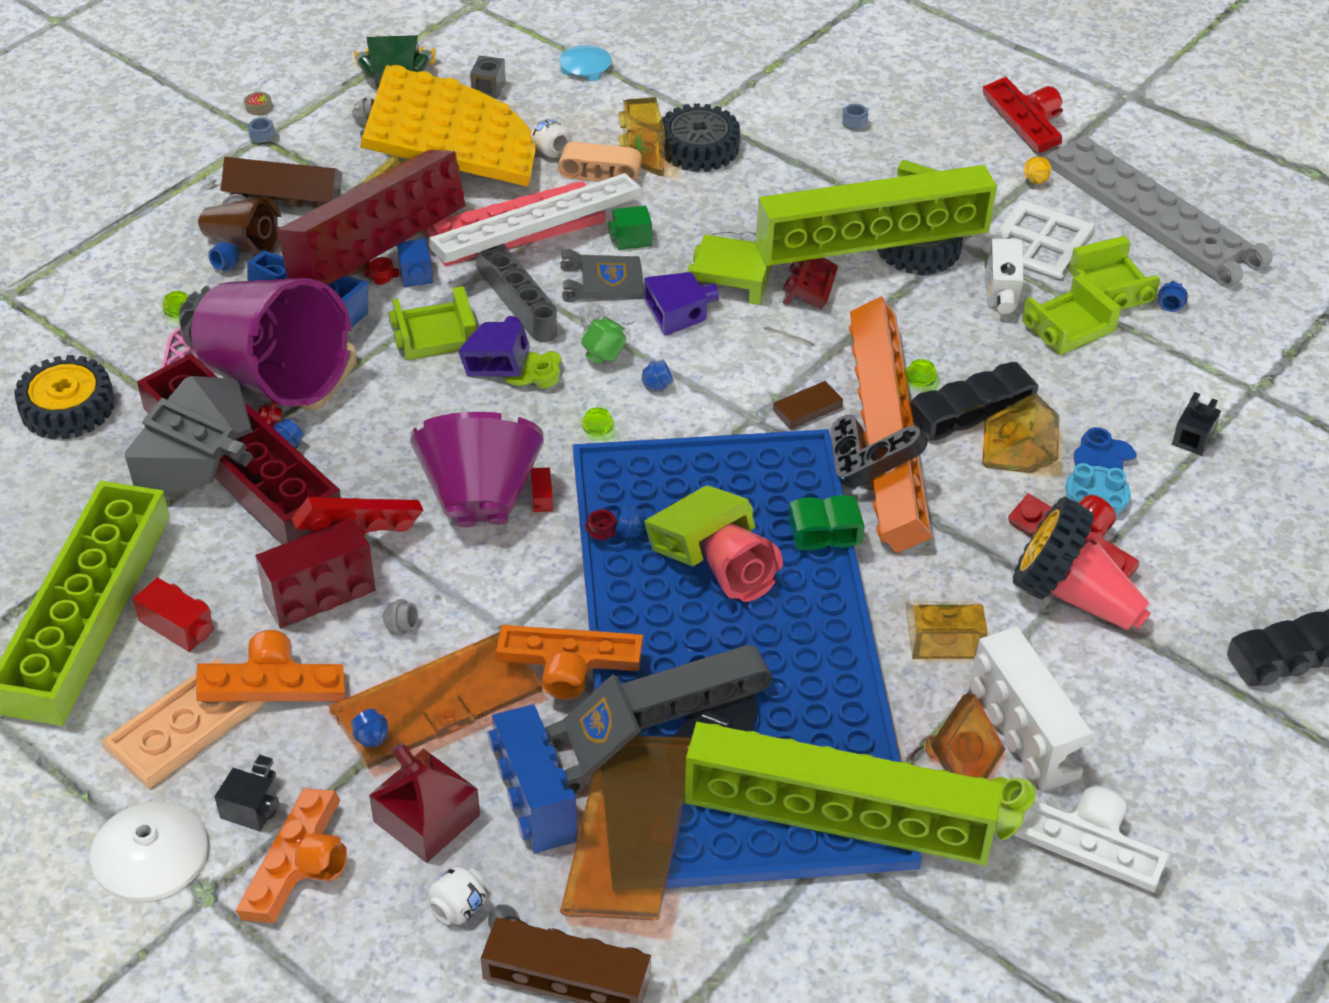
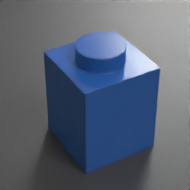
[396,238,433,288]

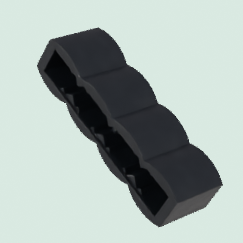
[911,362,1039,441]
[1226,609,1329,686]

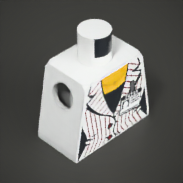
[984,238,1024,314]

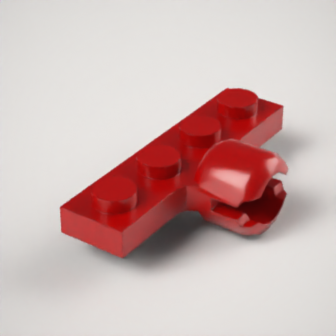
[983,76,1063,154]
[1008,493,1139,579]
[292,497,424,536]

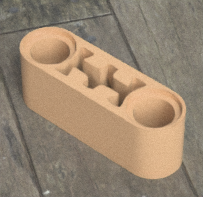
[558,142,642,182]

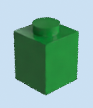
[608,205,652,250]

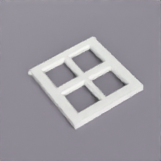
[982,200,1095,280]

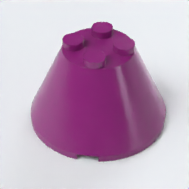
[410,412,544,528]

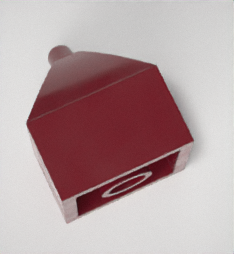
[369,743,480,863]

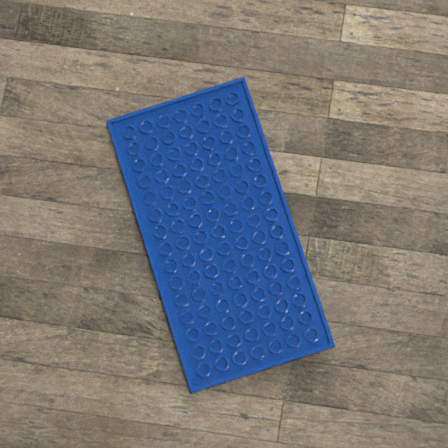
[573,429,922,892]

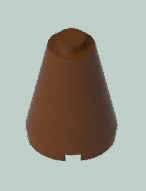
[198,197,281,256]

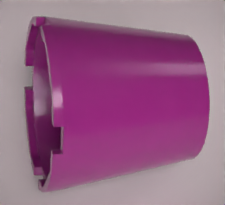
[191,278,352,407]

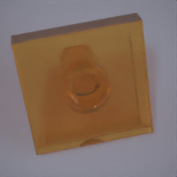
[925,694,1006,779]

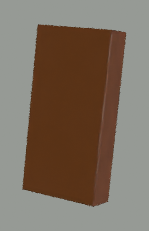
[773,381,843,429]

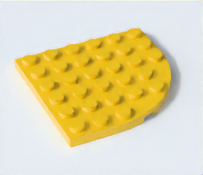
[360,65,535,187]

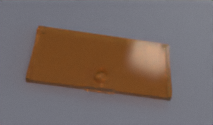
[329,632,543,769]
[560,736,691,920]

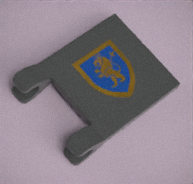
[560,249,643,302]
[545,675,641,794]

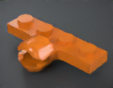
[496,625,643,700]
[196,630,345,701]
[235,788,348,924]

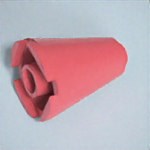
[699,523,783,602]
[1051,539,1151,631]

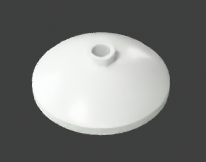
[90,801,208,902]

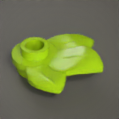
[504,351,562,388]
[990,777,1036,841]

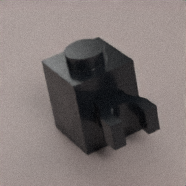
[1172,392,1221,456]
[214,754,279,832]

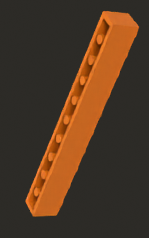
[849,296,932,554]

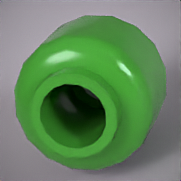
[581,316,627,365]

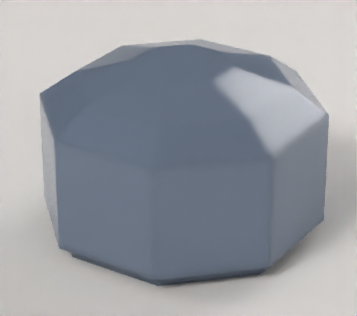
[842,104,868,128]
[247,117,276,143]

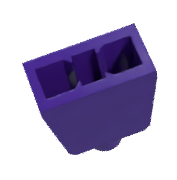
[644,272,719,336]
[458,316,530,376]

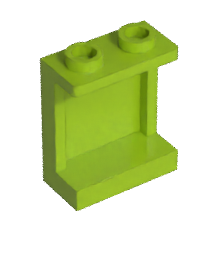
[687,234,772,305]
[1069,236,1160,310]
[1022,274,1121,355]
[388,286,477,360]
[644,485,755,566]

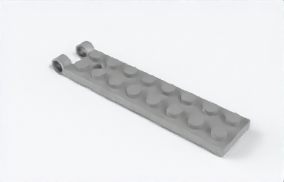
[1045,135,1273,288]

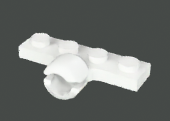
[1012,786,1169,893]

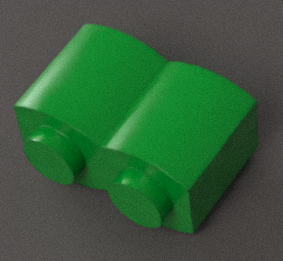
[788,495,865,550]

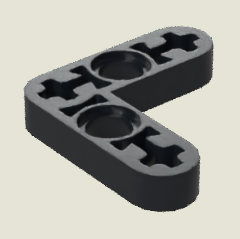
[830,415,928,488]

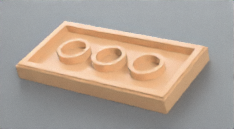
[101,658,265,789]

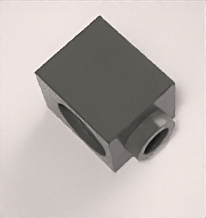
[470,55,506,99]

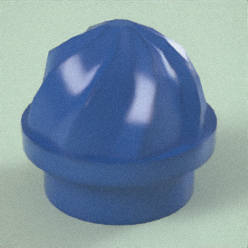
[209,242,239,271]
[1157,281,1188,312]
[642,359,673,390]
[273,419,304,448]
[615,504,647,538]
[351,709,388,747]

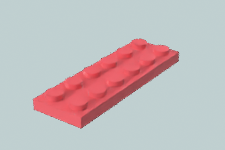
[424,181,605,266]

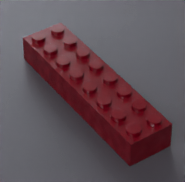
[277,149,466,285]
[137,353,341,544]

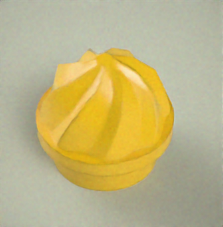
[1023,156,1052,184]

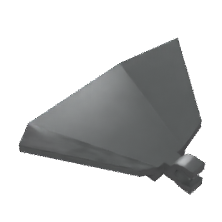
[125,376,253,497]

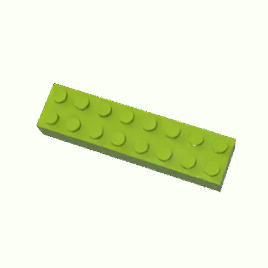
[755,165,997,266]
[0,480,170,726]
[685,722,1003,866]

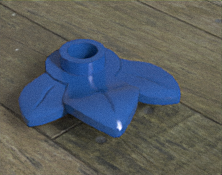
[1073,427,1137,470]

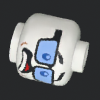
[531,118,572,158]
[428,866,486,925]

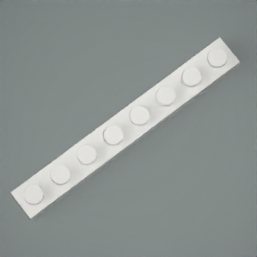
[429,173,642,263]

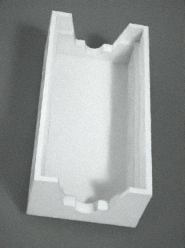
[970,626,1093,792]

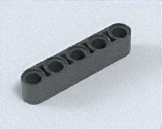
[475,244,558,342]
[621,645,773,730]

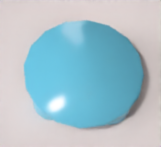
[559,45,612,81]
[1065,463,1131,514]

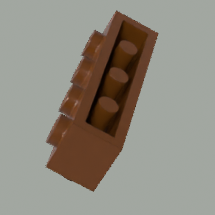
[220,157,343,209]
[481,917,651,1003]

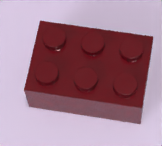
[255,518,376,629]

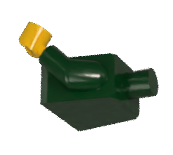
[353,35,436,88]

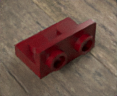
[782,257,838,310]

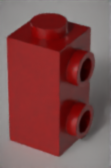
[132,577,214,652]

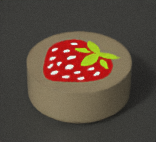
[244,92,272,115]

